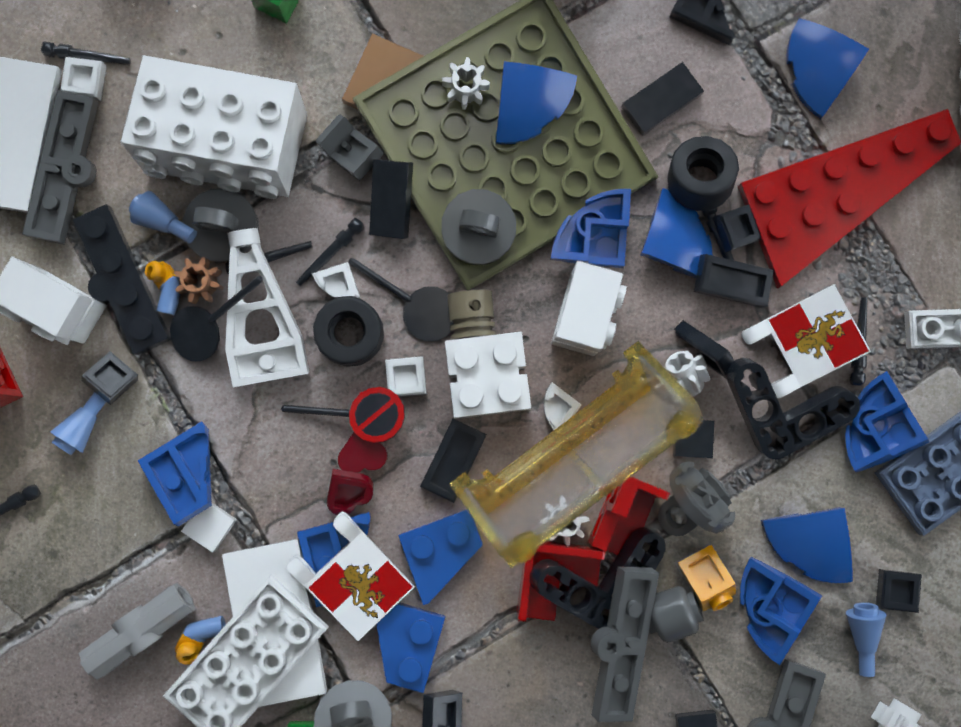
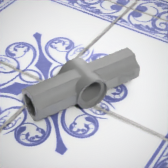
[78,582,196,680]

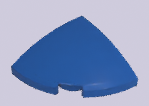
[786,18,869,119]
[496,61,577,144]
[640,188,713,278]
[550,189,631,268]
[845,371,929,472]
[761,507,853,583]
[740,557,822,666]

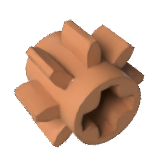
[174,257,224,304]

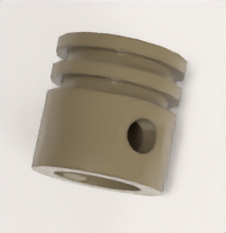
[447,290,496,340]

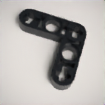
[726,358,860,460]
[529,527,666,629]

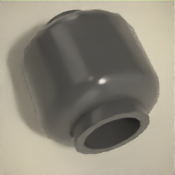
[649,586,704,643]

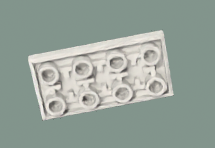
[0,57,62,213]
[222,539,328,707]
[163,575,329,727]

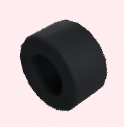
[667,136,739,211]
[313,296,384,367]

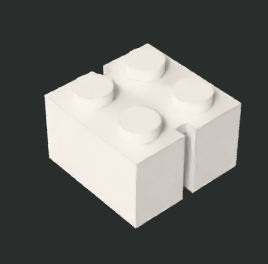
[0,257,107,345]
[551,261,627,356]
[445,332,531,419]

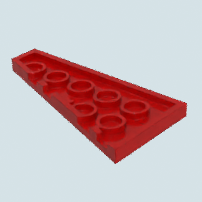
[737,109,961,289]

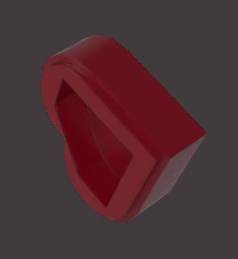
[338,432,388,473]
[327,469,374,515]

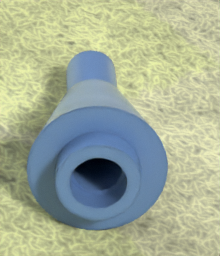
[129,191,197,244]
[50,392,106,455]
[846,603,886,677]

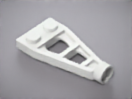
[225,228,310,388]

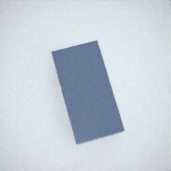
[874,411,961,536]

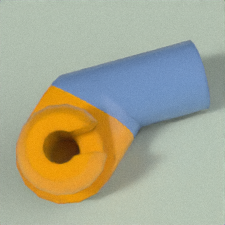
[145,261,181,316]
[175,616,226,665]

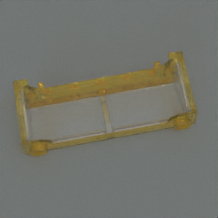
[450,341,704,568]

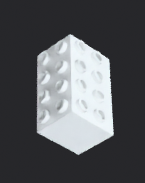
[121,55,307,199]

